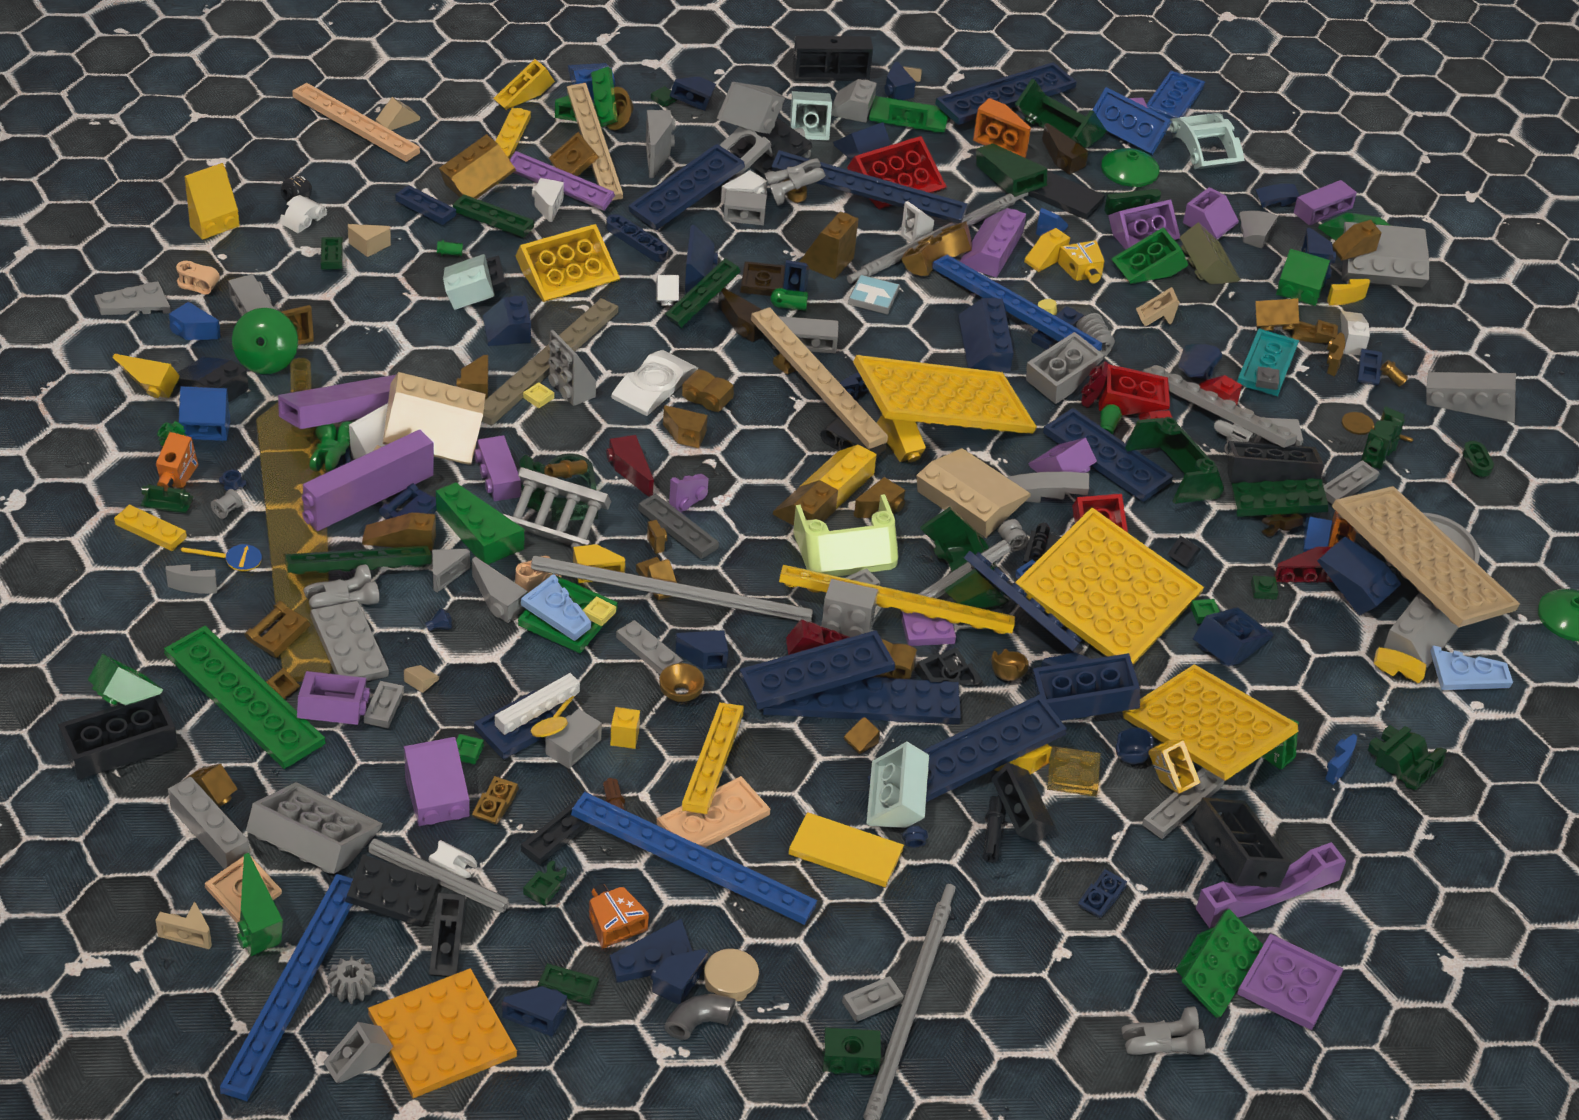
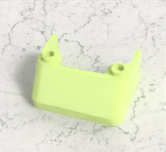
[793,494,898,577]

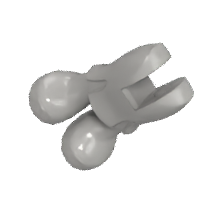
[764,158,826,206]
[303,564,379,609]
[1121,1006,1205,1055]

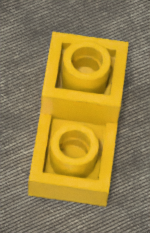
[1327,279,1370,305]
[1373,647,1427,684]

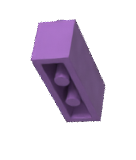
[1294,180,1357,226]
[474,435,521,502]

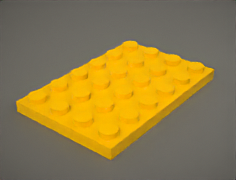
[1122,664,1299,781]

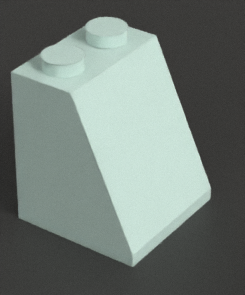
[790,91,832,141]

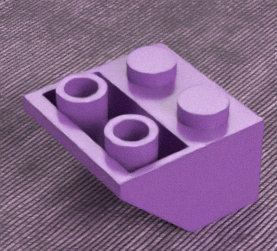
[1183,187,1238,239]

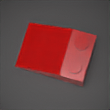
[1099,364,1170,415]
[1072,494,1128,533]

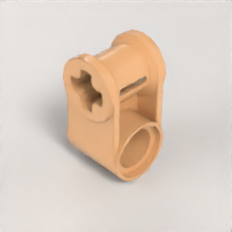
[176,261,220,295]
[515,556,562,593]

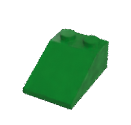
[1318,212,1391,241]
[1111,227,1189,284]
[237,853,283,956]

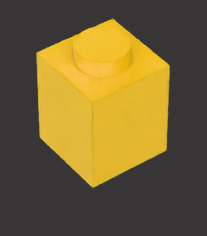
[610,707,640,749]

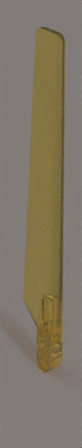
[256,358,332,682]

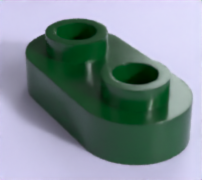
[1462,441,1494,477]

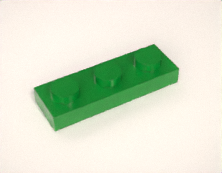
[591,67,618,127]

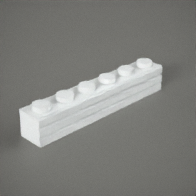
[495,673,580,735]

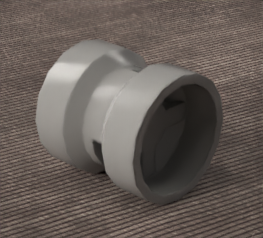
[998,519,1029,552]

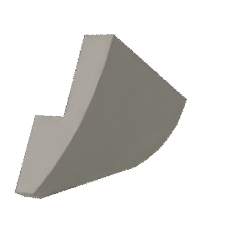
[1238,211,1278,249]

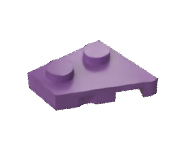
[669,474,708,512]
[900,611,956,646]

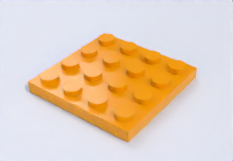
[368,968,517,1099]

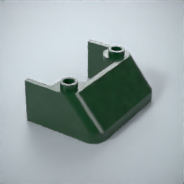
[1015,79,1107,149]
[1125,417,1224,504]
[920,507,1011,609]

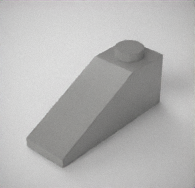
[472,557,528,623]

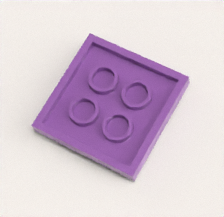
[1237,934,1344,1030]

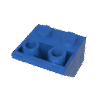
[179,387,231,441]

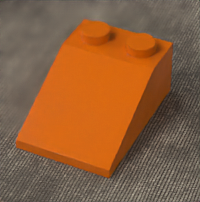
[973,98,1031,158]

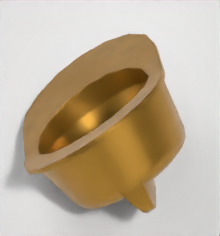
[607,87,633,130]

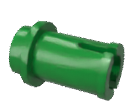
[437,239,463,257]

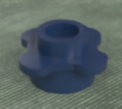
[219,469,246,491]

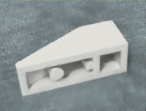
[1340,311,1370,355]

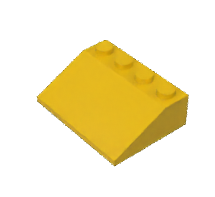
[515,224,620,302]

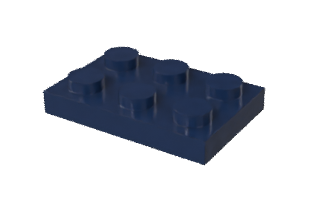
[474,690,562,760]

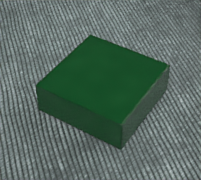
[651,86,678,107]

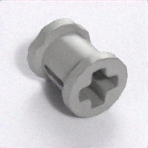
[211,489,243,519]

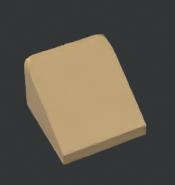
[903,66,922,82]
[404,665,439,693]

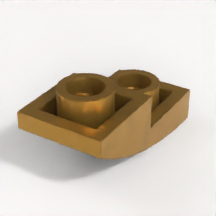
[1327,332,1345,377]
[472,776,519,824]

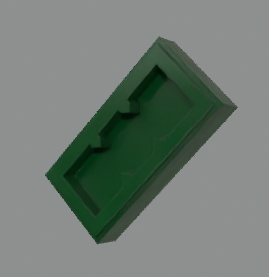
[321,237,343,269]
[538,963,599,1005]

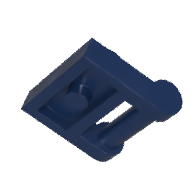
[379,483,436,519]

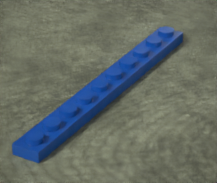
[933,255,1102,351]
[571,792,817,925]
[220,874,353,1101]

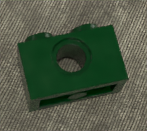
[823,1028,881,1075]

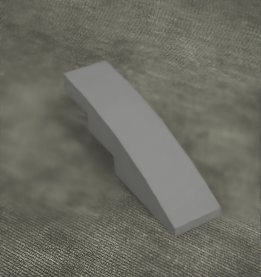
[1007,472,1089,503]

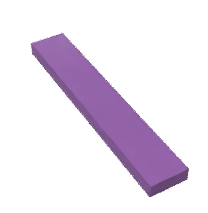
[510,151,615,211]

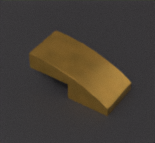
[1291,320,1338,343]

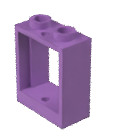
[297,671,370,725]

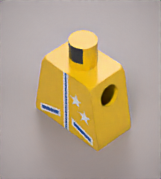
[1058,240,1104,283]
[1149,740,1200,794]

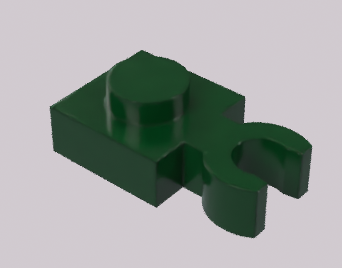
[523,861,567,906]

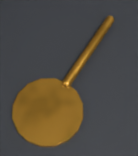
[1342,412,1413,442]

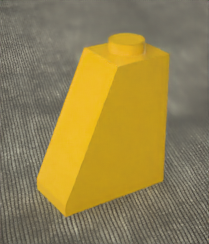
[877,414,926,462]

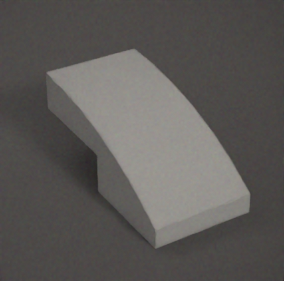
[166,564,217,594]

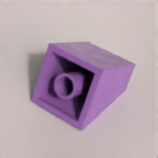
[404,737,470,826]

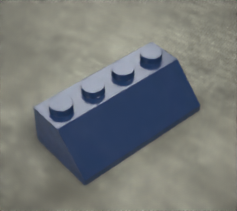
[958,298,1014,373]
[1033,653,1140,721]

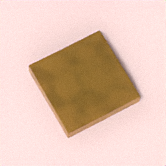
[549,132,599,176]

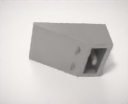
[548,330,596,406]

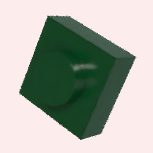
[1251,575,1278,600]

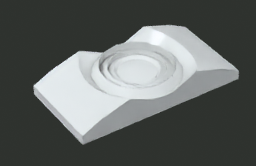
[611,350,698,416]

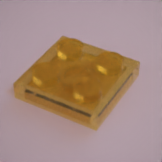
[1047,746,1100,797]

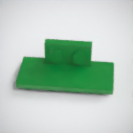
[869,96,948,132]
[1176,909,1263,1018]

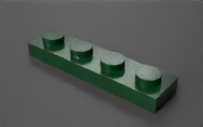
[453,194,534,237]
[665,258,741,327]

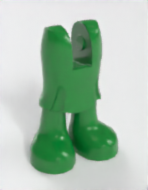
[309,421,352,472]

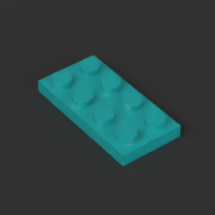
[1237,329,1299,396]

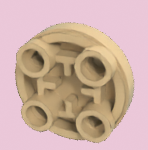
[704,949,759,1001]

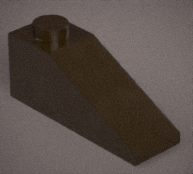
[1042,123,1088,175]
[718,288,764,342]

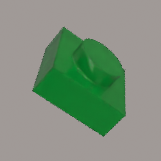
[1190,599,1220,624]
[456,734,484,765]

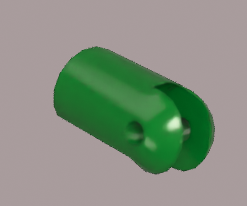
[771,288,808,311]

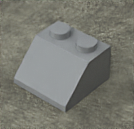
[831,79,877,123]

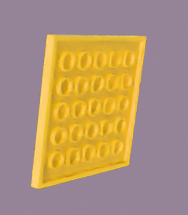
[1015,508,1204,665]

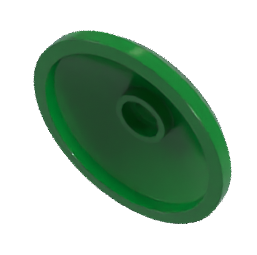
[1101,148,1160,187]
[232,308,298,374]
[1537,589,1579,642]

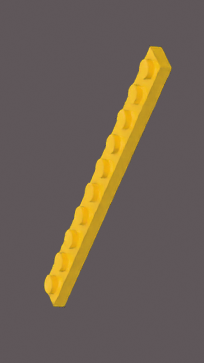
[779,565,1015,634]

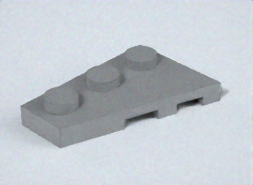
[94,281,171,315]

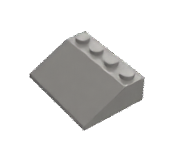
[1342,222,1429,288]
[246,782,383,874]

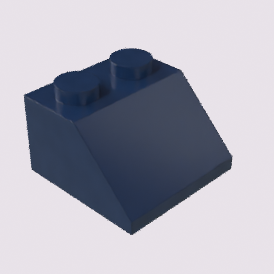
[833,122,891,160]
[1301,228,1336,287]
[483,296,531,346]

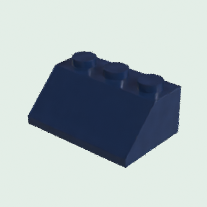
[685,225,718,295]

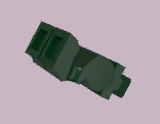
[1361,406,1405,469]
[1368,725,1447,790]

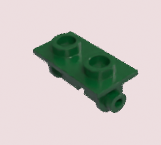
[141,484,193,513]

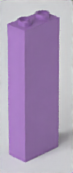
[278,375,396,429]
[302,429,434,531]

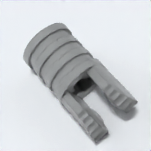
[1214,420,1256,442]

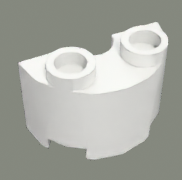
[280,195,327,233]

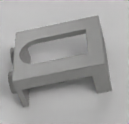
[720,126,773,180]

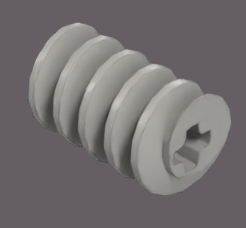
[1076,313,1115,357]

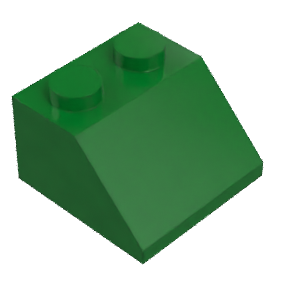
[1276,249,1330,306]

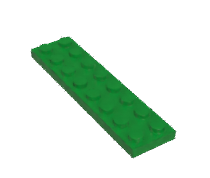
[164,626,326,769]

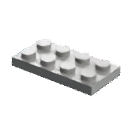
[310,601,389,681]

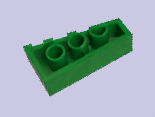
[436,483,524,565]

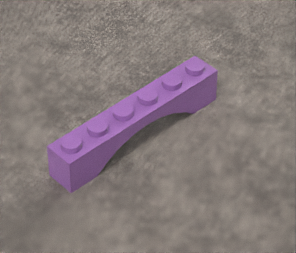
[1196,842,1346,928]

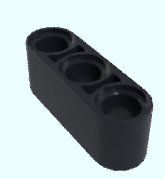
[820,418,886,460]

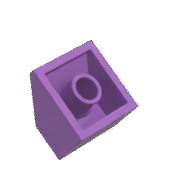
[1028,438,1097,473]

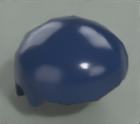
[1116,727,1153,765]

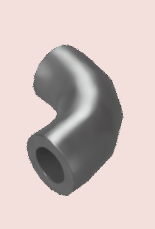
[664,994,736,1040]

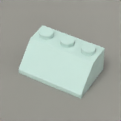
[867,742,929,828]

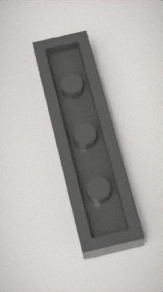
[638,493,719,559]

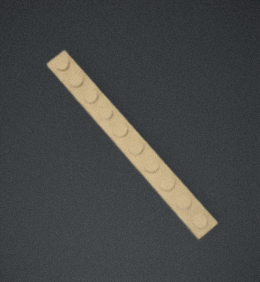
[751,307,888,449]

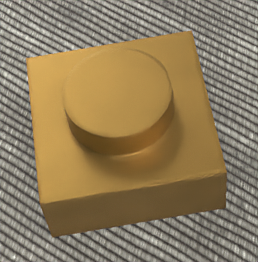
[647,520,667,554]

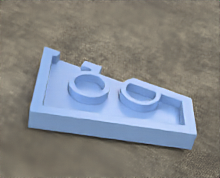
[521,574,591,641]
[1430,646,1513,690]

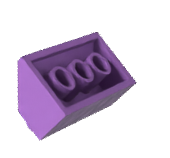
[960,208,1026,278]

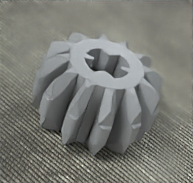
[327,956,375,1004]

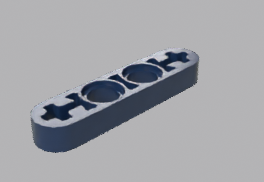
[606,214,668,262]

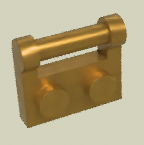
[244,601,311,658]

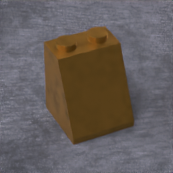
[799,212,858,279]

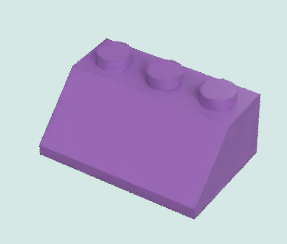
[1108,199,1180,250]

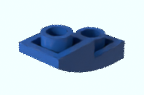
[1325,733,1357,785]

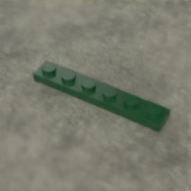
[285,546,432,575]

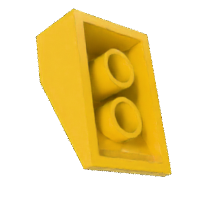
[185,163,239,240]

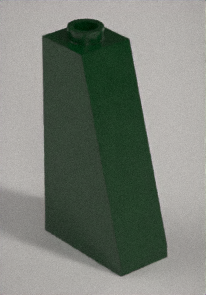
[976,143,1047,197]

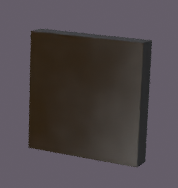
[740,261,785,296]

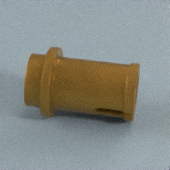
[1380,360,1408,387]

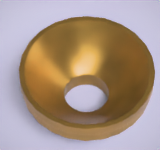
[659,663,704,702]

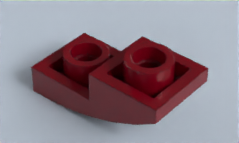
[1081,361,1108,408]

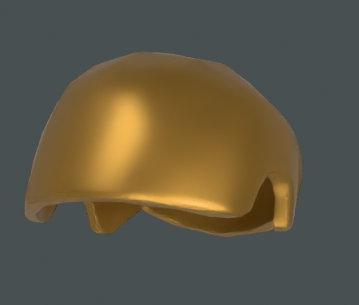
[991,649,1029,681]

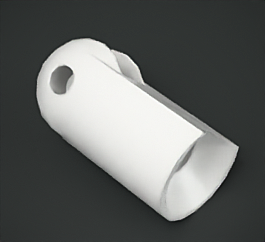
[429,840,477,879]

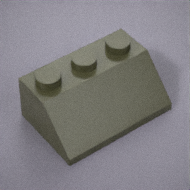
[1180,222,1241,285]

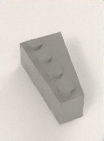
[1426,372,1516,423]

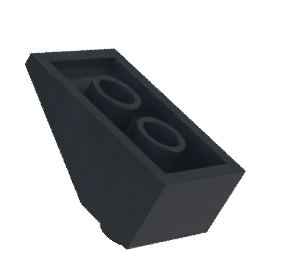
[176,357,249,403]

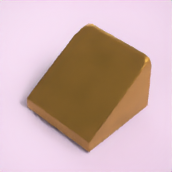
[266,668,300,699]
[844,717,880,754]

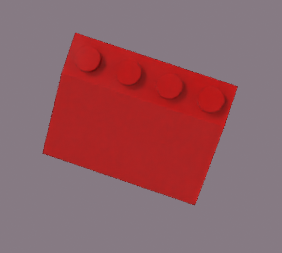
[847,136,947,209]

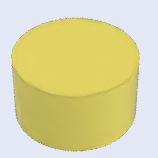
[1038,299,1057,316]

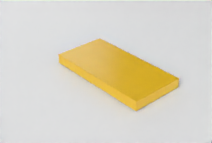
[788,812,904,888]

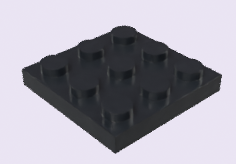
[729,117,812,180]

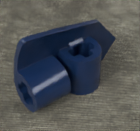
[1178,344,1222,380]

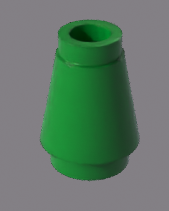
[1100,404,1122,435]

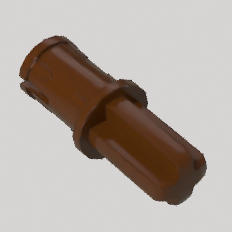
[603,778,625,810]

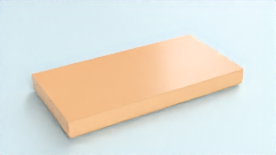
[657,776,771,848]

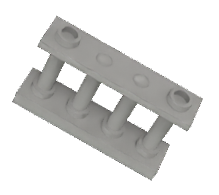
[503,467,611,549]

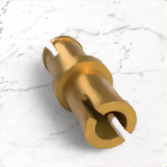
[545,460,588,479]

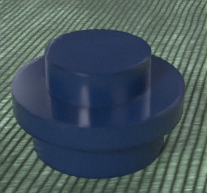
[902,826,928,848]

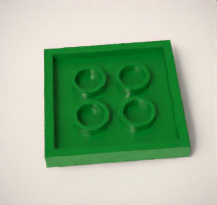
[518,575,618,653]

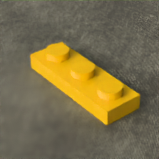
[114,504,187,551]

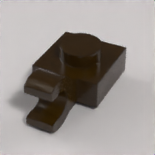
[1262,514,1303,537]

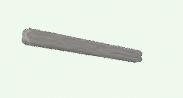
[369,839,509,913]

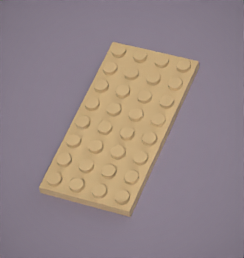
[1332,486,1520,627]

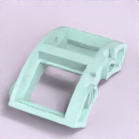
[1169,113,1245,169]

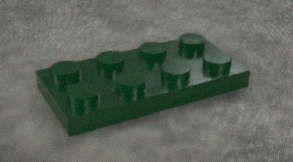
[1232,478,1328,516]

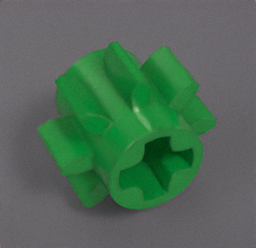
[157,421,186,446]

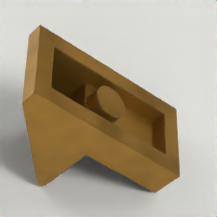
[636,557,677,601]

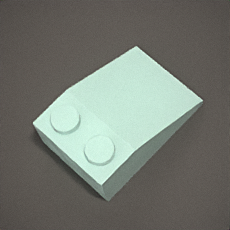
[443,254,494,310]

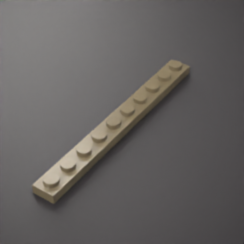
[482,298,618,426]

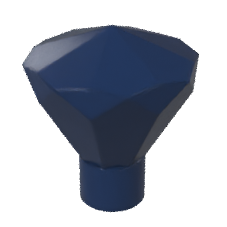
[425,608,452,631]

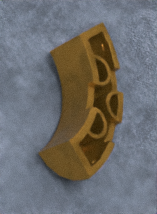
[902,221,972,276]

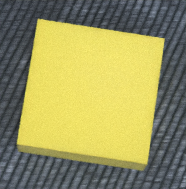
[523,382,555,408]
[583,596,616,626]

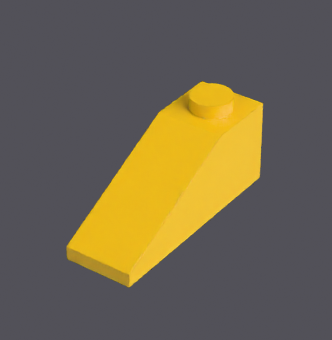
[493,59,555,110]
[113,354,180,398]

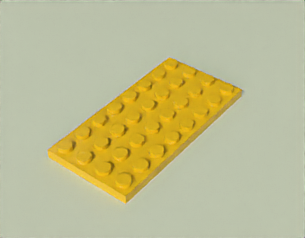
[853,355,1037,434]

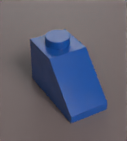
[169,302,221,340]

